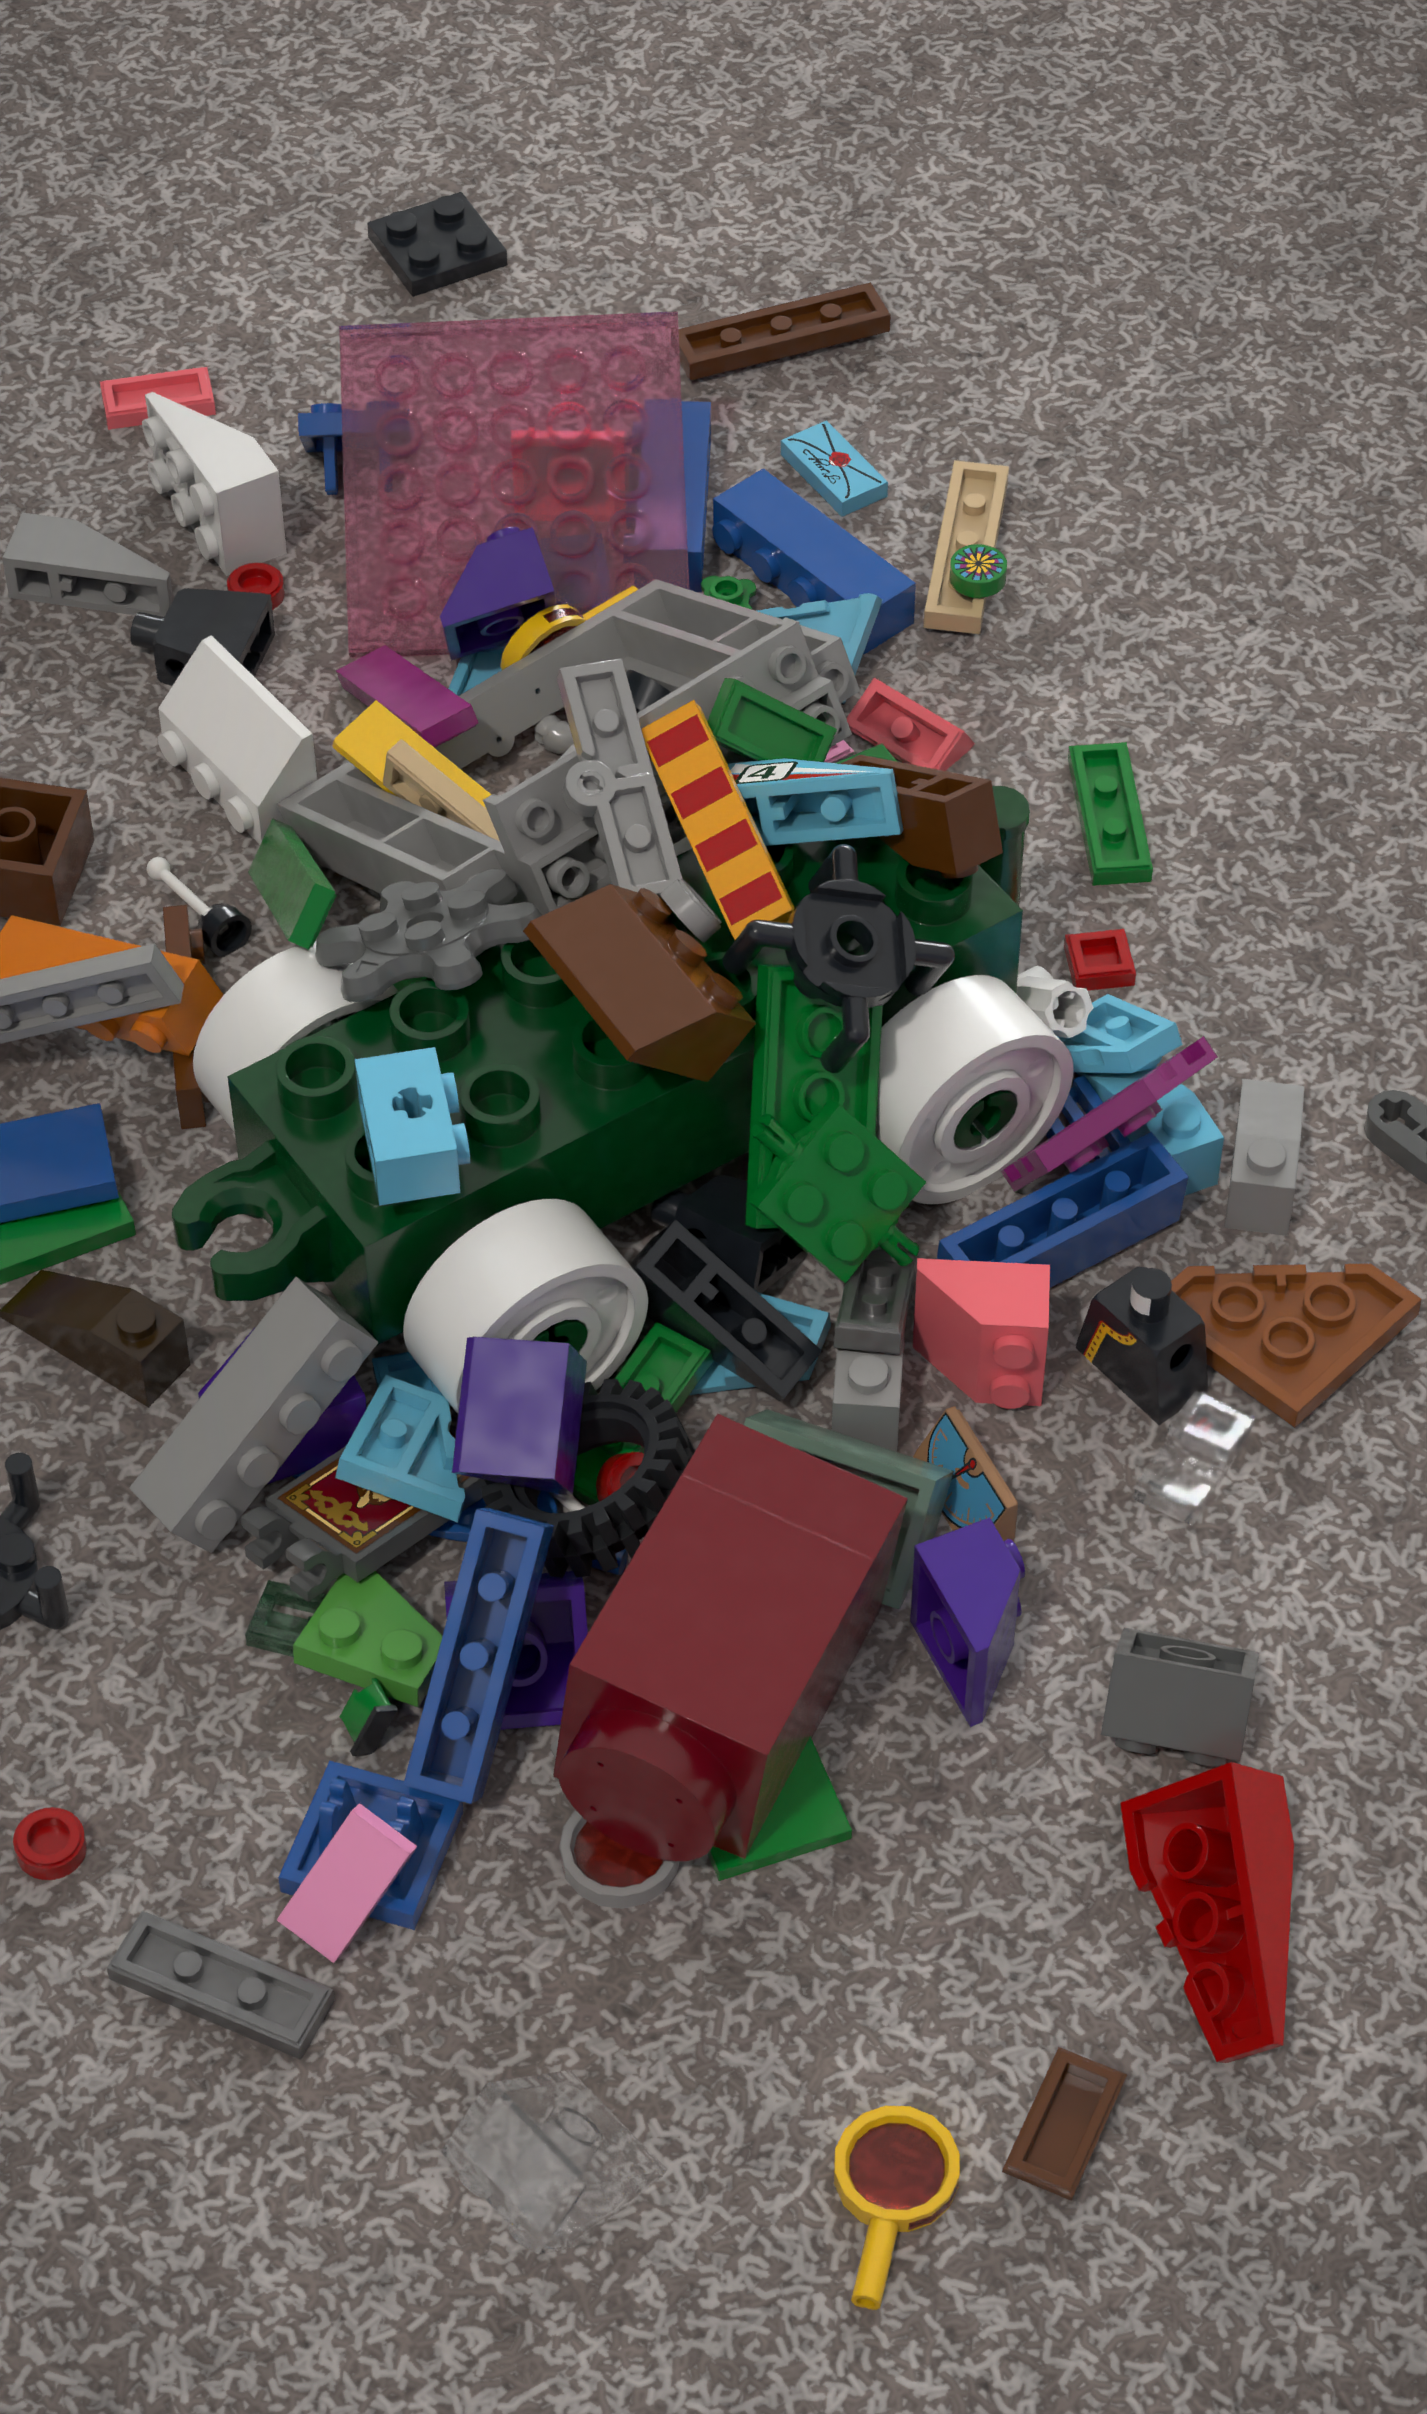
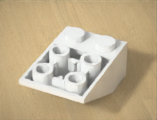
[142,392,287,576]

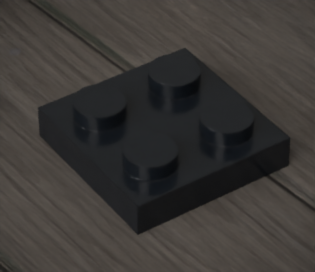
[367,192,508,297]

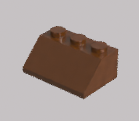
[523,884,756,1082]

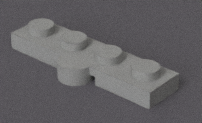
[557,658,682,899]

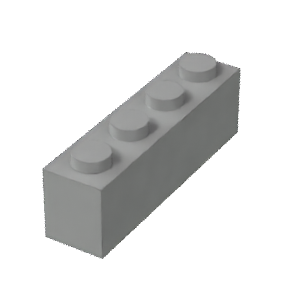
[129,1277,378,1553]

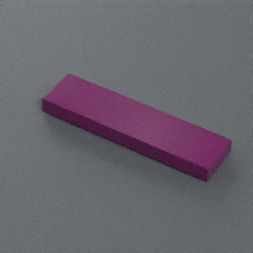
[336,645,479,748]

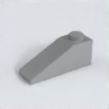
[2,512,173,617]
[1224,1079,1305,1236]
[832,1288,906,1452]

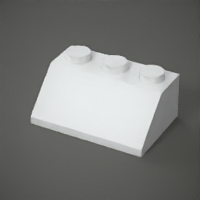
[158,635,317,844]

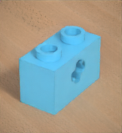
[355,1047,470,1206]

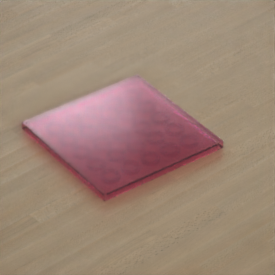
[339,311,689,658]

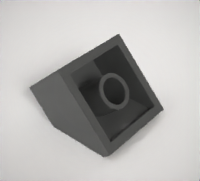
[1101,1627,1260,1767]

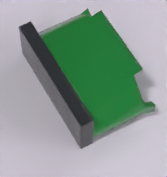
[339,1678,398,1756]

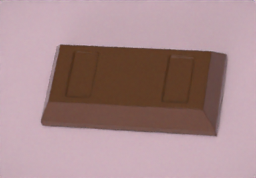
[1002,2047,1127,2201]

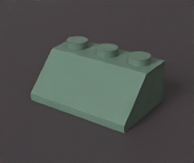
[744,1409,954,1609]

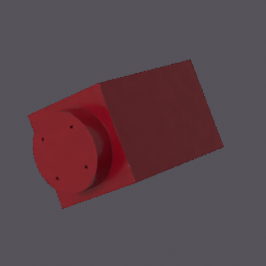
[553,1413,908,1861]

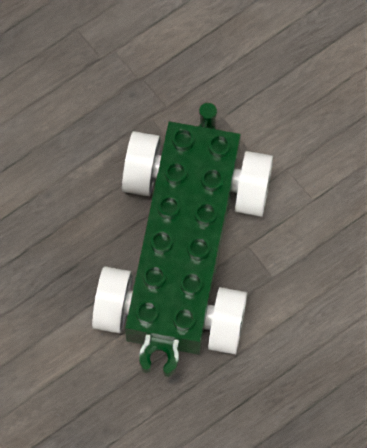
[172,786,1073,1414]

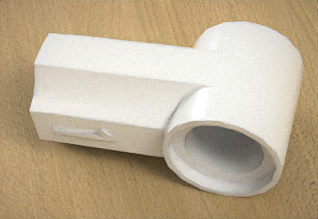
[1016,966,1094,1038]

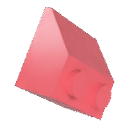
[913,1258,1050,1409]

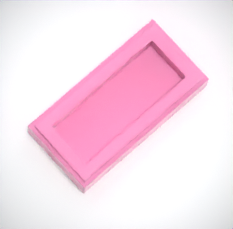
[277,1803,417,1963]

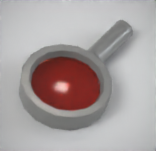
[550,1738,679,1909]

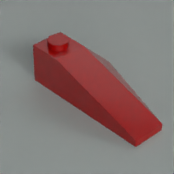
[1120,1762,1294,2063]

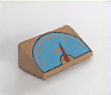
[913,1406,1018,1542]

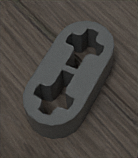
[1364,1090,1427,1184]

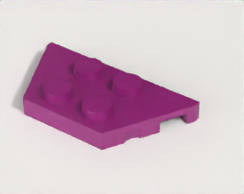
[1001,1036,1218,1192]

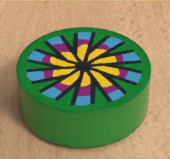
[950,544,1007,598]

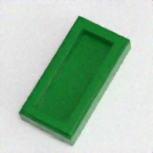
[707,678,837,762]

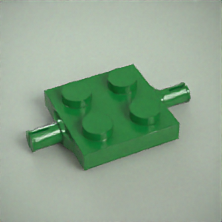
[747,1099,926,1284]

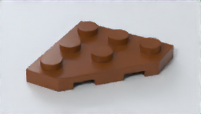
[1171,1263,1422,1428]

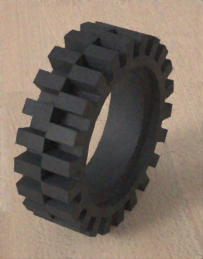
[481,1379,695,1578]

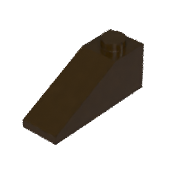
[0,1270,191,1408]

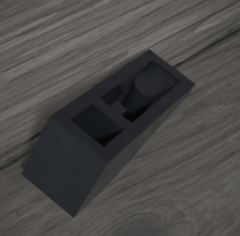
[630,1220,822,1401]

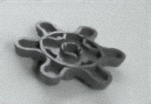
[315,869,542,1002]

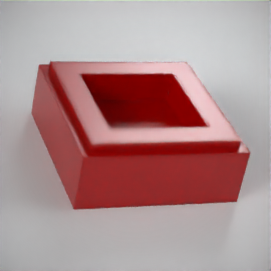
[1064,929,1136,991]

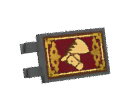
[241,1424,487,1602]

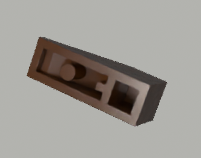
[841,754,1003,879]

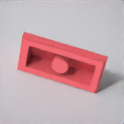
[846,678,975,771]

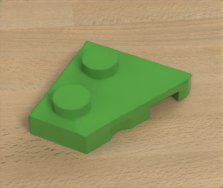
[293,1571,442,1707]

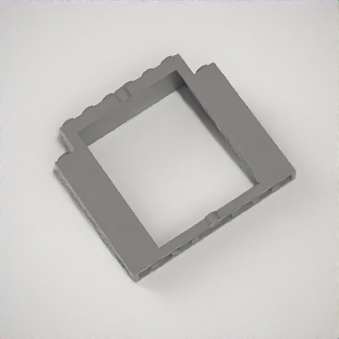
[277,579,860,915]

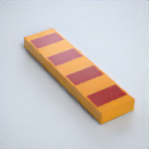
[641,700,794,940]

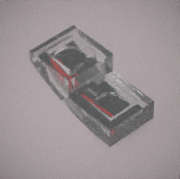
[1132,1391,1256,1526]

